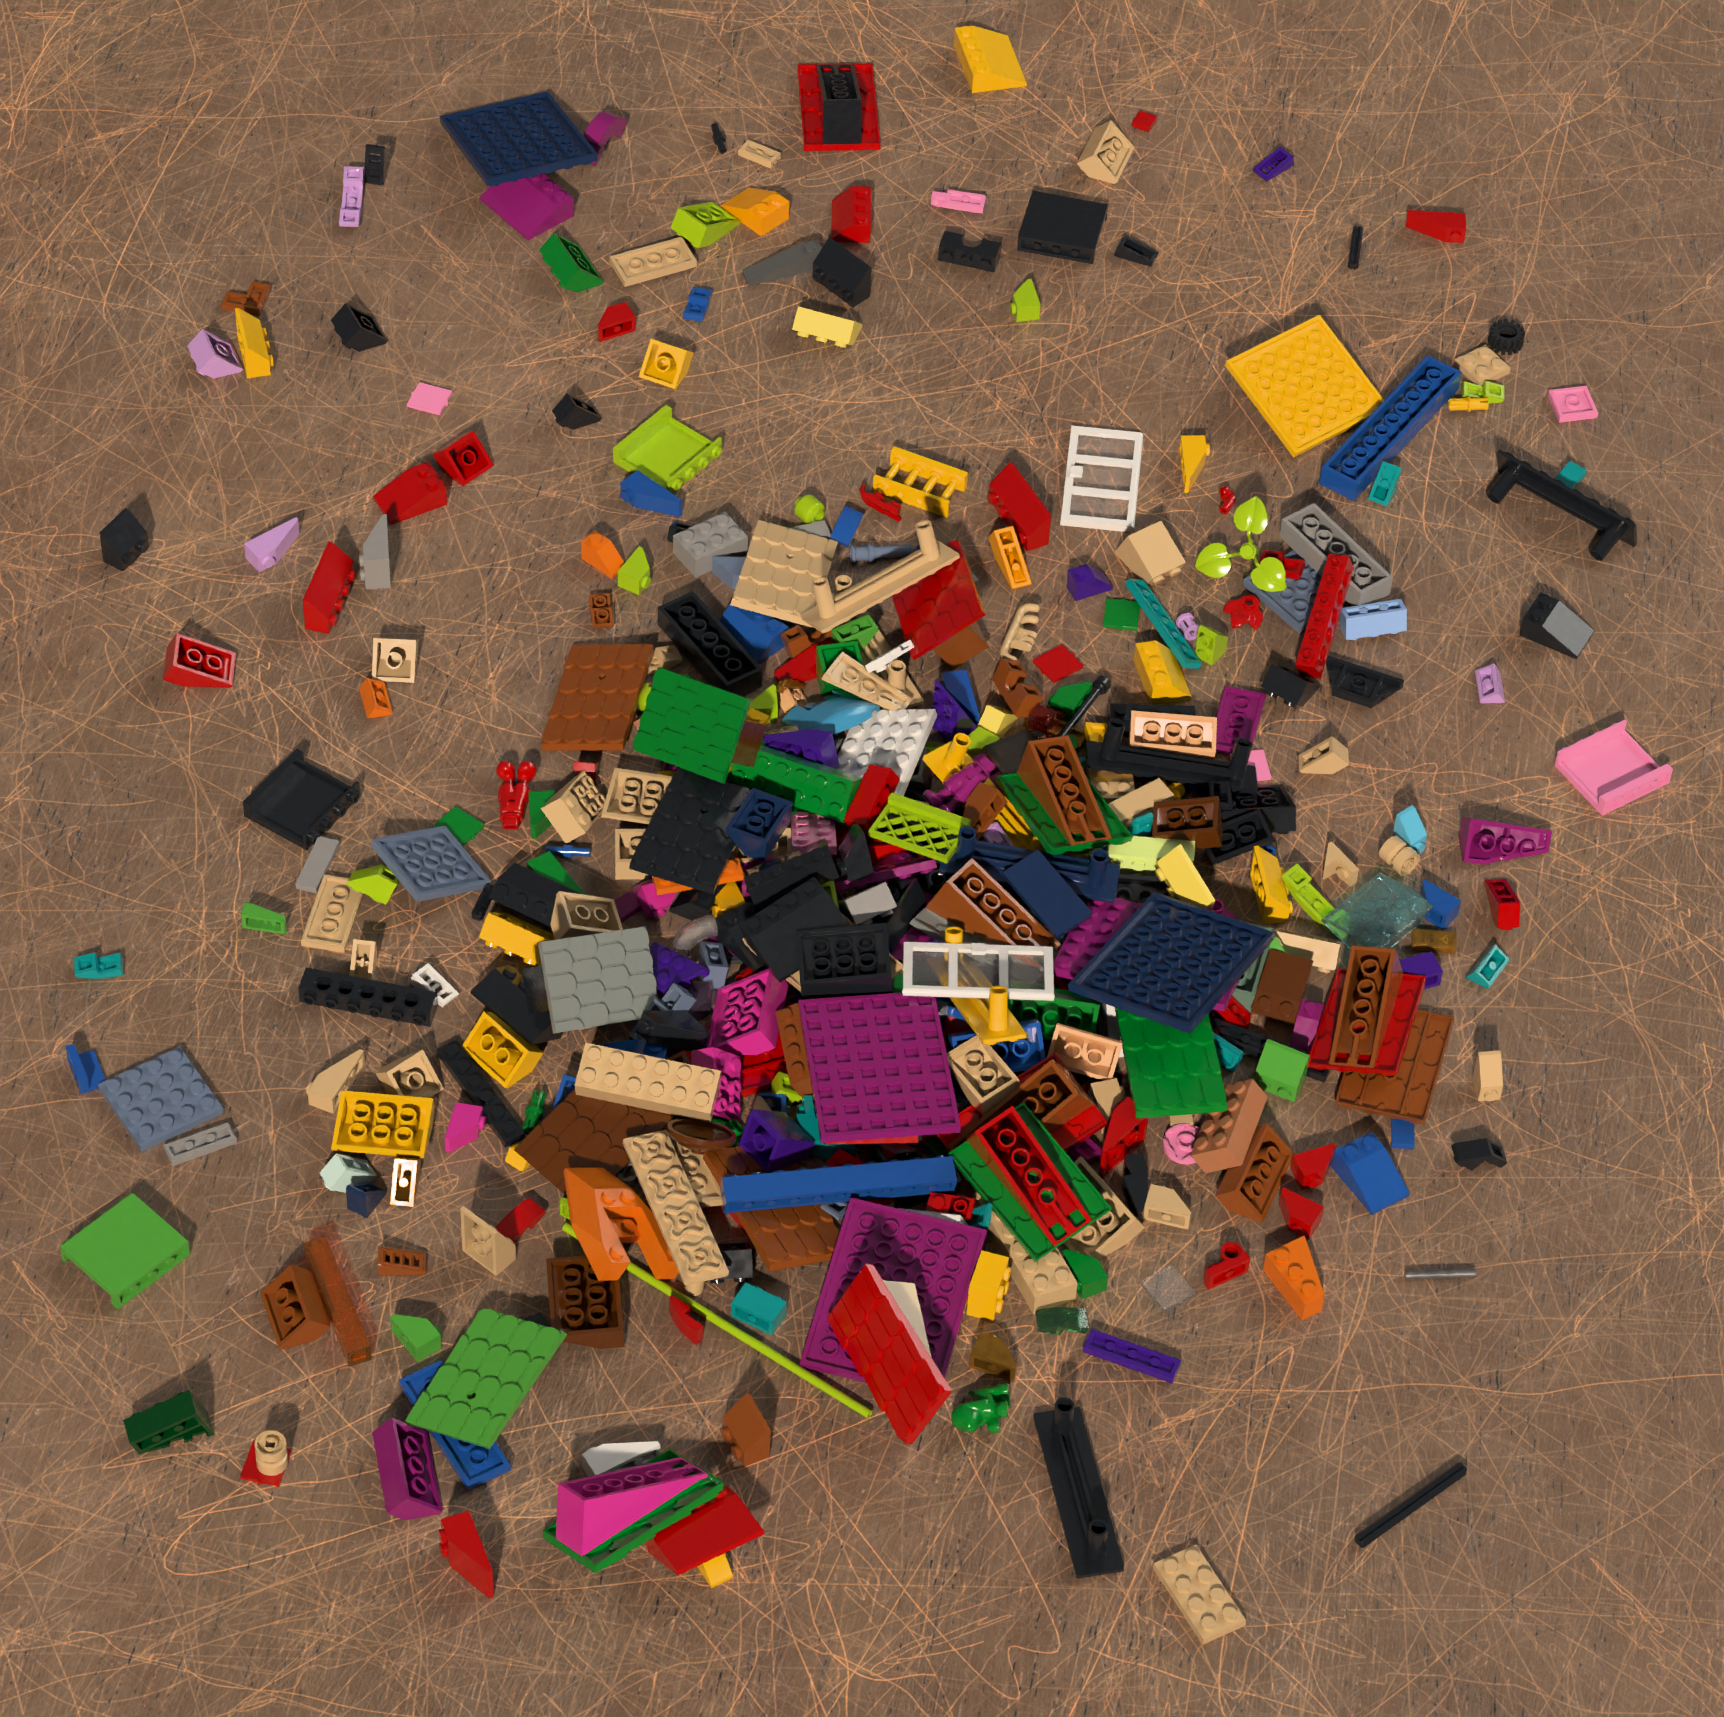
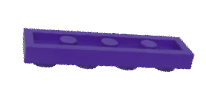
[1083,1329,1181,1384]

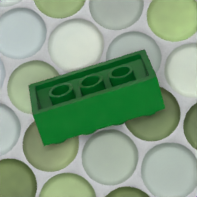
[1008,982,1100,1041]

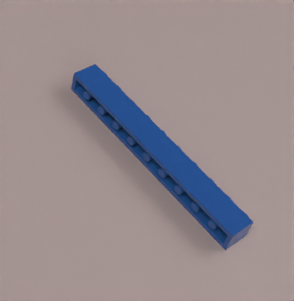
[720,1155,957,1213]

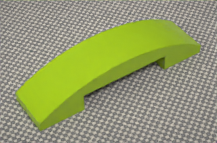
[1281,863,1358,940]

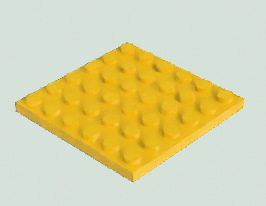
[1225,315,1384,458]

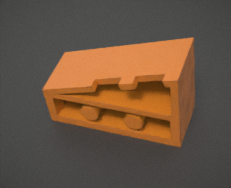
[1263,1235,1325,1321]

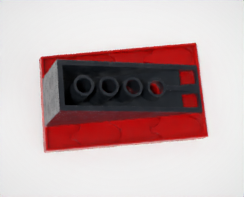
[797,63,880,151]

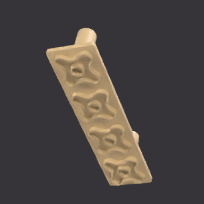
[800,520,960,633]
[832,575,923,710]
[623,1130,729,1296]

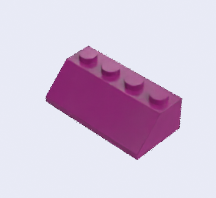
[372,1417,443,1520]

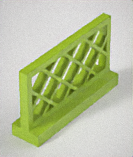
[868,792,971,864]

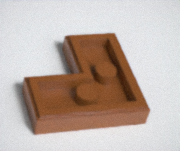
[221,281,271,316]

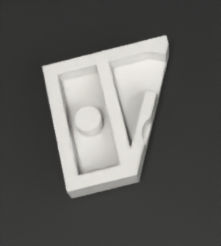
[865,639,914,673]

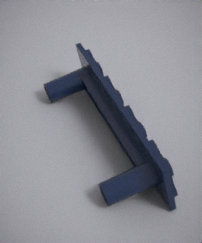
[939,826,1120,903]

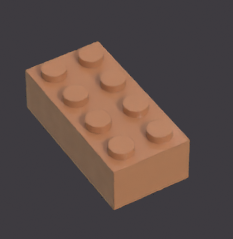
[1190,1079,1268,1173]

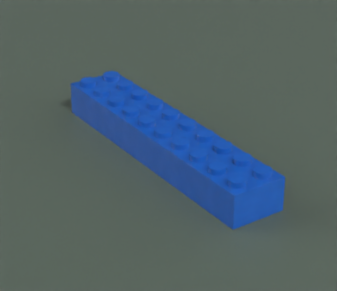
[1319,355,1462,501]

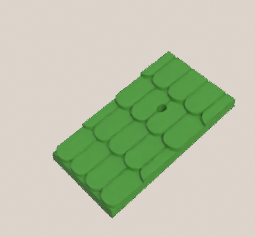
[405,1308,567,1449]

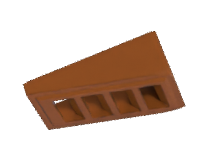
[378,1247,426,1276]

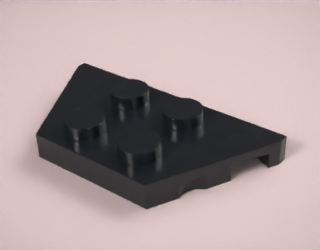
[1326,656,1404,708]

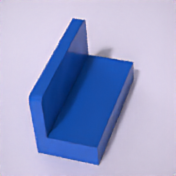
[65,1044,106,1094]

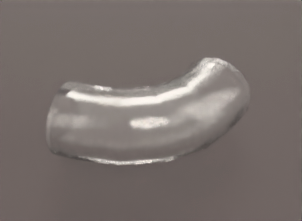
[671,914,718,959]

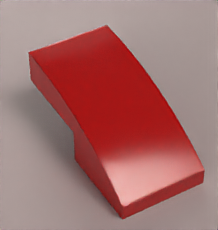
[1259,550,1305,580]
[495,1198,546,1243]
[669,1295,703,1345]

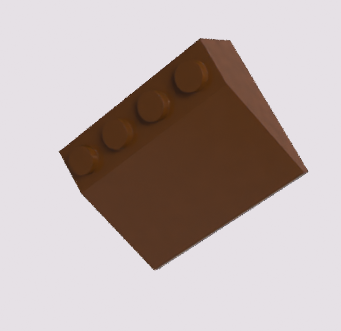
[546,1255,625,1349]

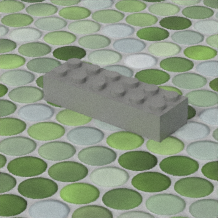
[1280,503,1393,606]

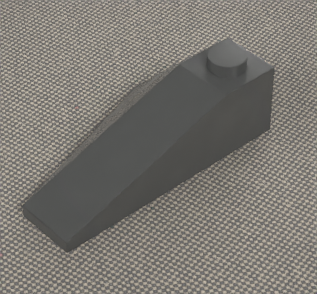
[742,240,821,286]

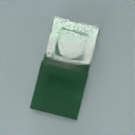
[1035,1307,1089,1335]

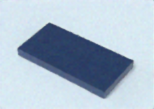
[1002,850,1092,940]

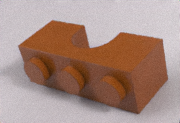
[780,622,846,659]
[992,658,1043,719]

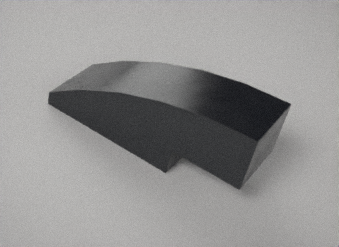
[1121,1152,1148,1222]

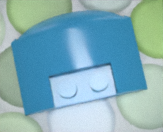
[781,690,880,735]

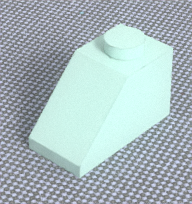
[319,1153,378,1193]

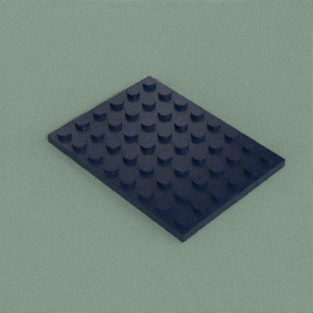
[439,91,598,187]
[1069,892,1274,1034]

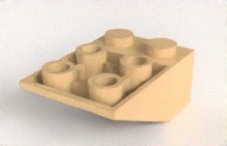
[541,770,606,844]

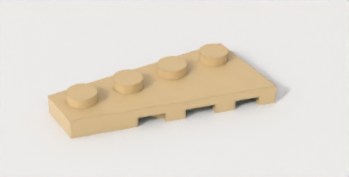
[822,652,913,710]

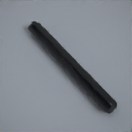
[1355,1462,1467,1548]

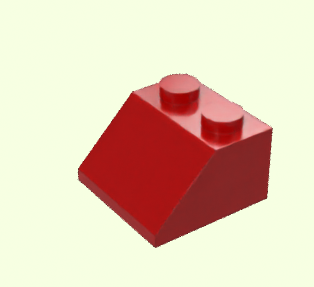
[432,430,494,486]

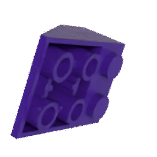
[932,680,977,744]
[763,729,839,769]

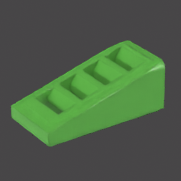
[241,902,287,934]

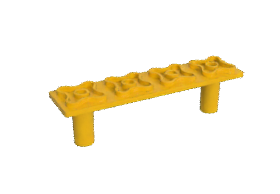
[922,733,1046,852]
[925,927,1027,1045]

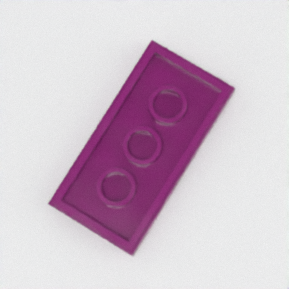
[1216,686,1266,755]

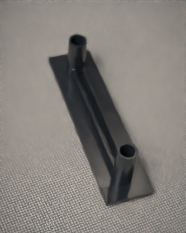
[1487,449,1637,561]
[1086,718,1258,793]
[1033,1397,1124,1579]

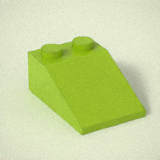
[670,202,741,248]

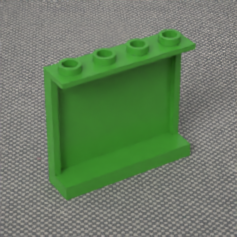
[60,1193,190,1309]

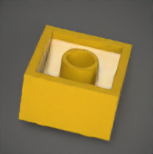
[639,339,694,389]

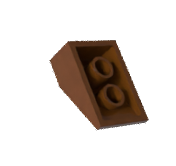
[1251,949,1314,1025]

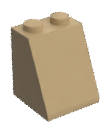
[1115,521,1186,585]

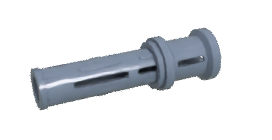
[849,544,913,563]

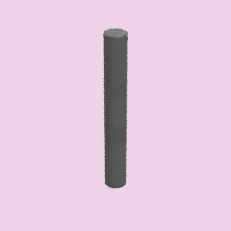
[1404,1268,1476,1280]

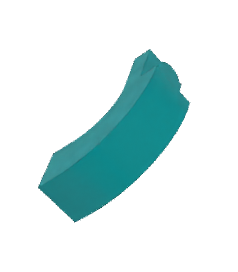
[795,1095,857,1161]

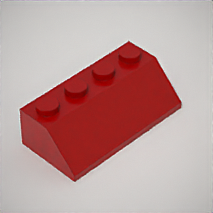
[987,462,1051,551]
[303,541,357,634]

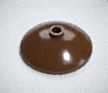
[667,1118,736,1155]

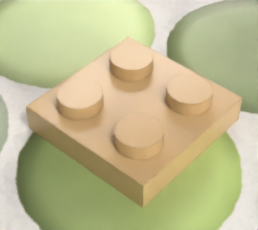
[1454,345,1511,386]

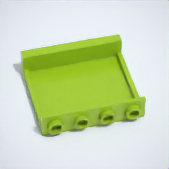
[613,405,722,493]

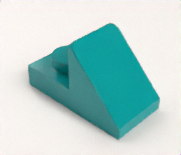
[1368,461,1403,506]

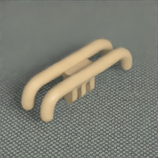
[999,603,1040,663]

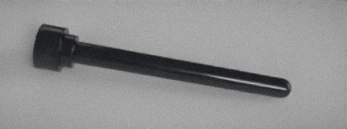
[1056,675,1111,737]

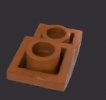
[589,593,614,629]

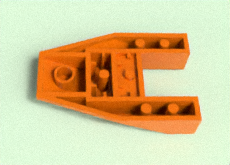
[563,1168,679,1281]

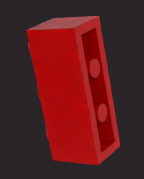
[843,764,900,834]

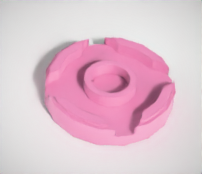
[1163,1123,1201,1165]

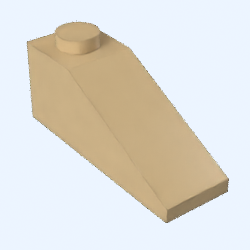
[306,1049,365,1114]

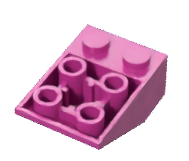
[691,1047,741,1123]

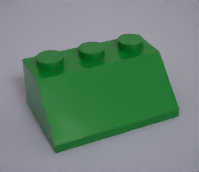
[539,233,604,293]

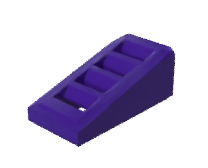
[1253,147,1294,182]

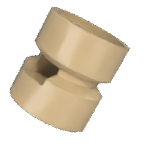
[1379,835,1420,876]
[254,1430,288,1476]

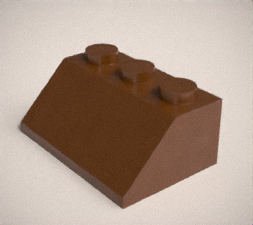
[1152,796,1223,849]

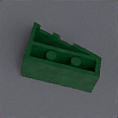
[123,1390,214,1454]

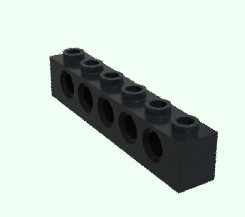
[298,967,438,1027]

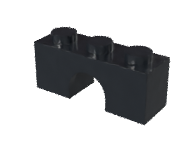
[938,231,1001,272]

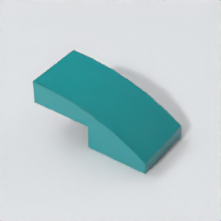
[1555,461,1587,489]
[74,952,124,979]

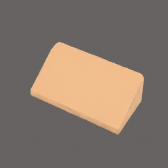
[777,681,809,714]

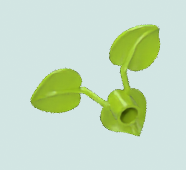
[1195,496,1287,592]

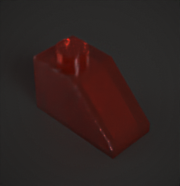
[1026,704,1065,740]

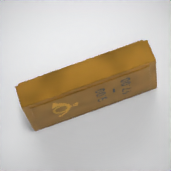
[1411,928,1457,954]

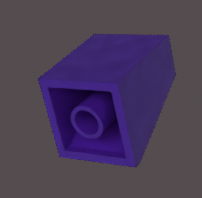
[739,1109,814,1173]

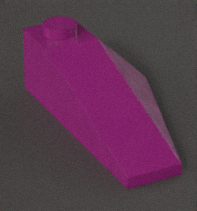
[1459,817,1552,865]

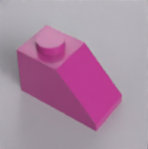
[637,883,677,919]
[445,1102,486,1153]

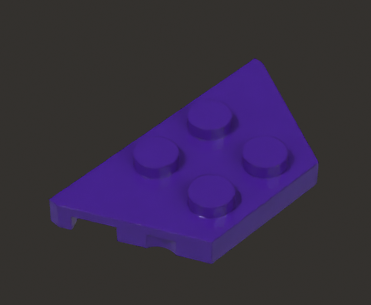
[649,942,710,996]

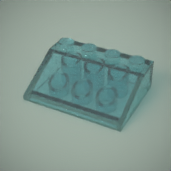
[1321,873,1433,950]

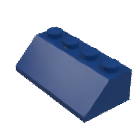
[946,1019,1045,1073]

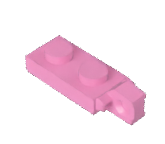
[931,189,986,214]

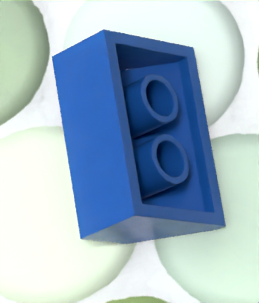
[719,603,789,665]

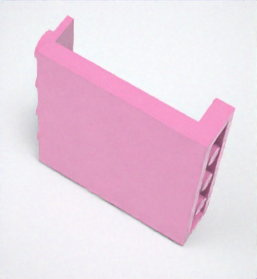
[1555,720,1673,816]

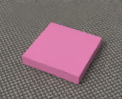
[1547,386,1598,423]

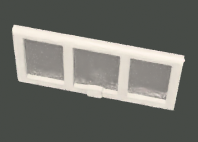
[1060,425,1143,532]
[902,942,1055,1001]

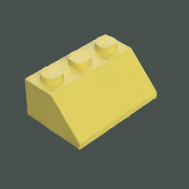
[792,306,863,348]
[1155,844,1215,911]

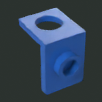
[758,1093,790,1117]

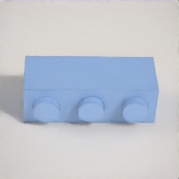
[1340,599,1407,640]

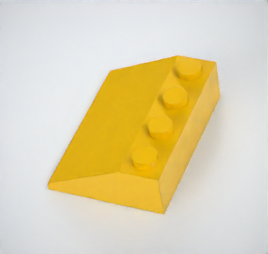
[954,26,1027,93]
[331,1091,435,1158]

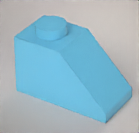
[1392,805,1427,854]

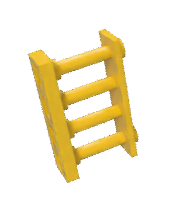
[873,446,968,518]

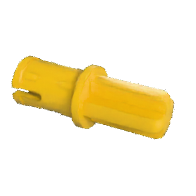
[1448,396,1489,412]

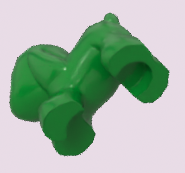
[951,1383,1011,1433]

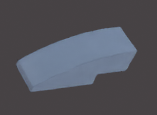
[629,983,697,1040]

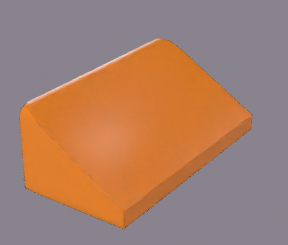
[359,678,393,718]

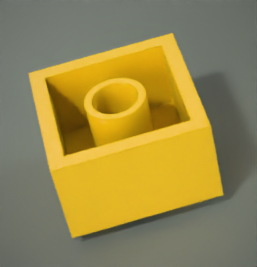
[966,1250,1012,1322]

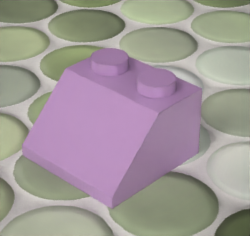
[187,329,243,379]

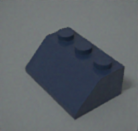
[726,788,793,862]

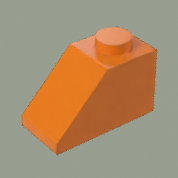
[581,531,625,579]

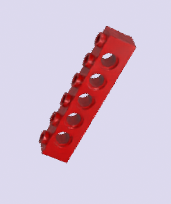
[1295,553,1354,679]

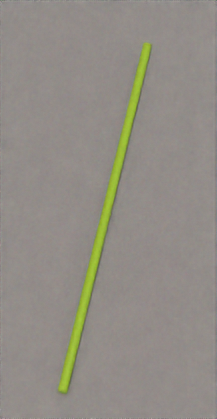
[562,1223,873,1419]

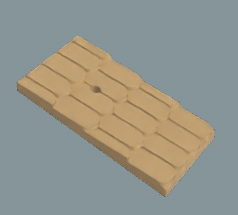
[731,520,838,628]

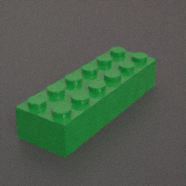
[729,744,863,823]

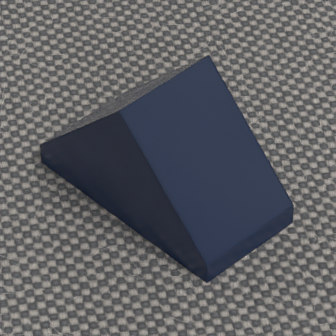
[346,1182,387,1218]

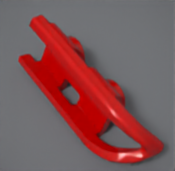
[859,484,902,522]

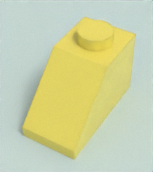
[977,705,1018,738]

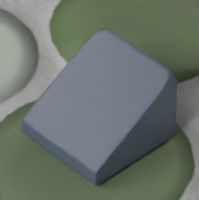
[821,1202,848,1220]

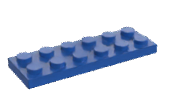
[399,1360,511,1491]

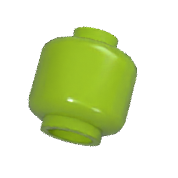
[794,494,825,524]

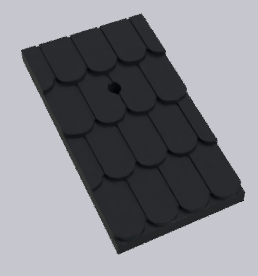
[629,767,752,894]

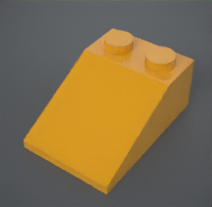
[721,187,790,236]

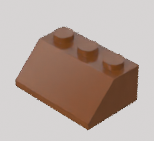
[260,1264,331,1349]

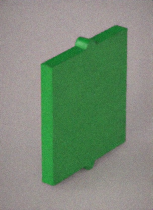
[1103,598,1140,631]
[432,806,485,847]

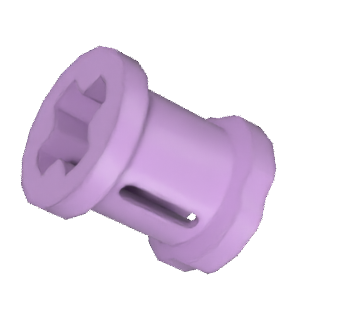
[1176,613,1199,641]

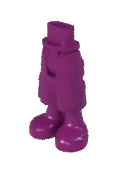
[922,755,996,813]

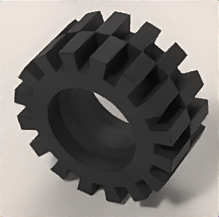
[1488,319,1525,355]

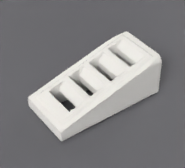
[410,963,459,1008]

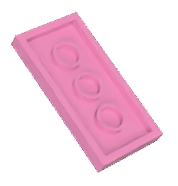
[791,812,837,855]

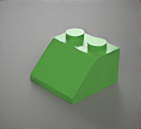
[1254,1039,1310,1102]

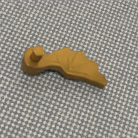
[776,678,806,693]

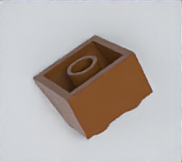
[720,1393,771,1467]

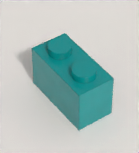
[731,1282,787,1336]

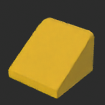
[505,1142,530,1172]

